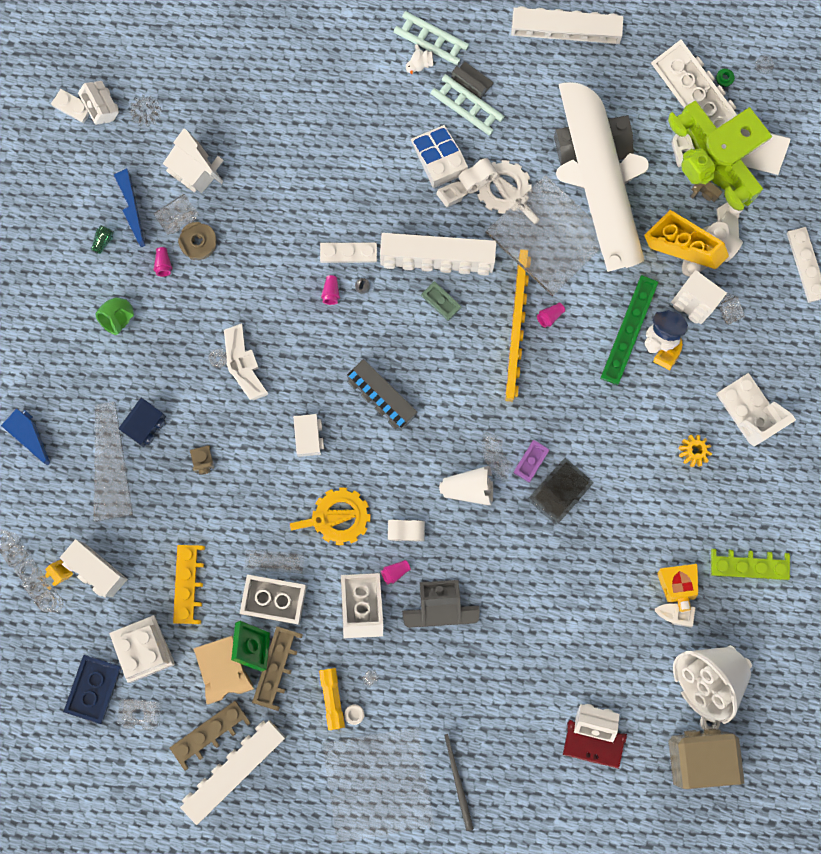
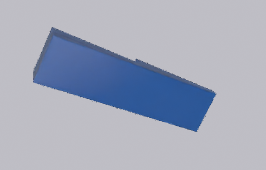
[113,168,145,247]

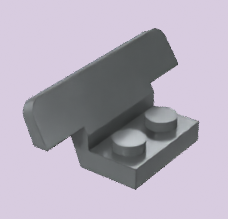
[402,580,480,628]

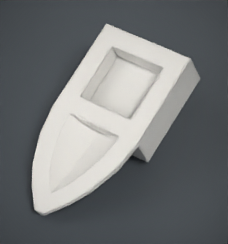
[436,182,468,207]
[655,604,695,628]

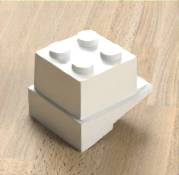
[163,129,224,194]
[109,615,175,683]

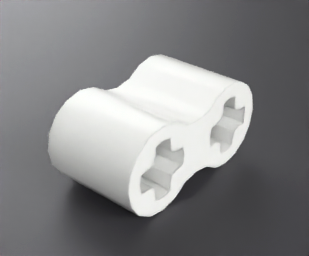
[459,158,498,193]
[388,520,425,542]

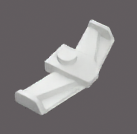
[224,323,268,400]

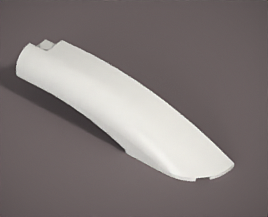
[559,82,644,272]

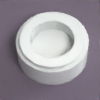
[344,704,364,725]

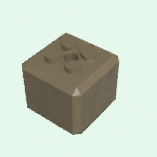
[668,728,745,789]

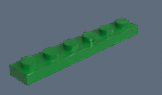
[600,275,658,386]

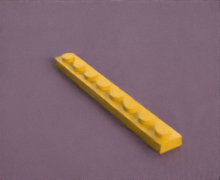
[505,250,530,402]

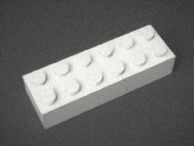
[380,233,496,275]

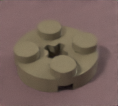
[178,222,217,260]

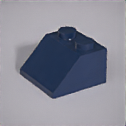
[118,397,166,447]

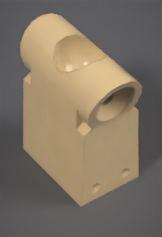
[193,636,255,705]

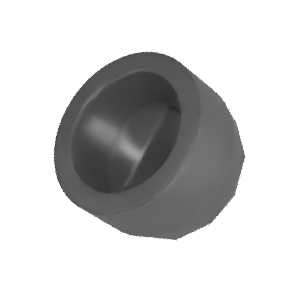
[355,278,370,294]

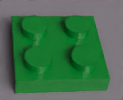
[231,621,270,672]

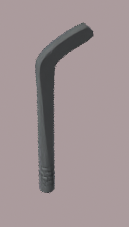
[444,734,474,831]

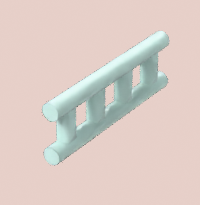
[394,11,469,66]
[431,74,505,136]

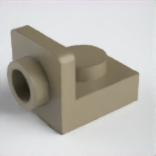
[690,182,723,202]
[190,445,214,475]

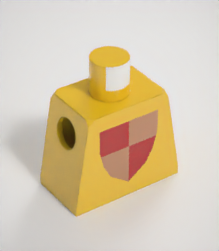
[657,564,698,612]

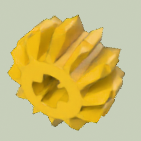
[678,435,712,467]

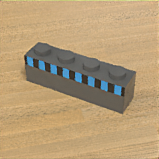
[347,359,418,431]

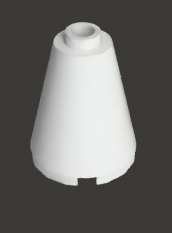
[439,466,493,505]

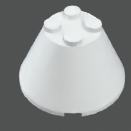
[673,645,752,724]

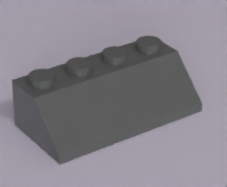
[554,115,634,166]

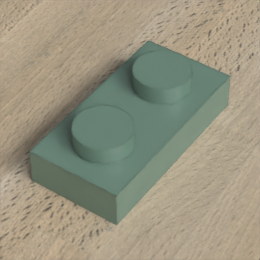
[421,281,462,321]

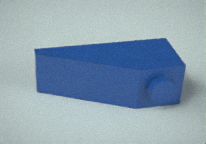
[1,408,50,465]

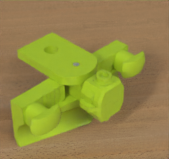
[668,100,773,211]

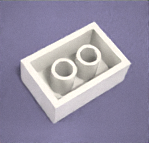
[671,270,727,324]
[60,539,128,598]
[240,575,307,625]

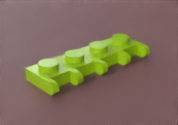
[711,549,790,580]

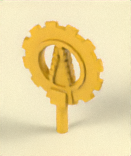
[290,488,370,545]

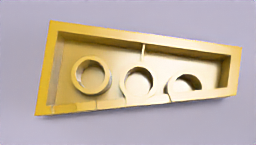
[644,210,729,269]

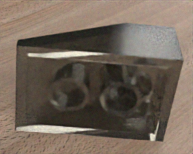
[527,458,594,525]

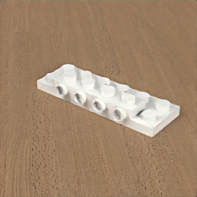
[651,40,737,128]

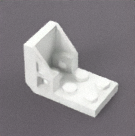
[716,373,796,446]

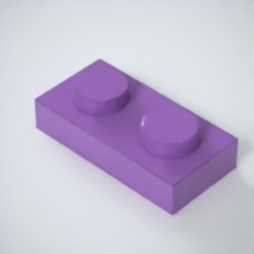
[513,440,550,483]

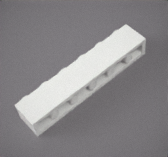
[511,6,623,44]
[180,720,286,825]

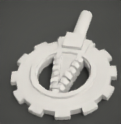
[477,160,539,225]

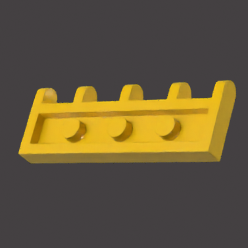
[173,545,205,624]

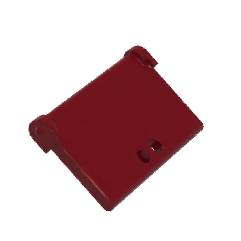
[562,719,627,769]

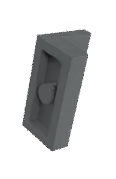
[452,62,494,99]

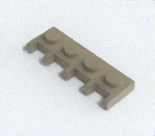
[252,626,303,711]
[170,701,251,771]

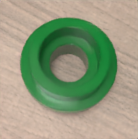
[716,69,735,87]

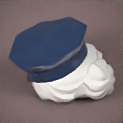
[645,310,688,353]

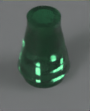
[91,225,114,254]

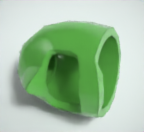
[95,297,134,335]

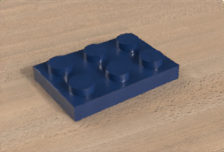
[63,655,122,724]

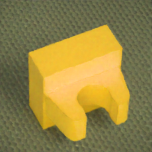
[45,559,73,586]

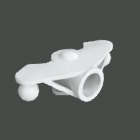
[556,153,649,189]
[682,202,743,277]

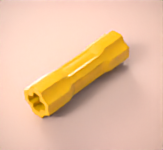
[319,668,345,730]

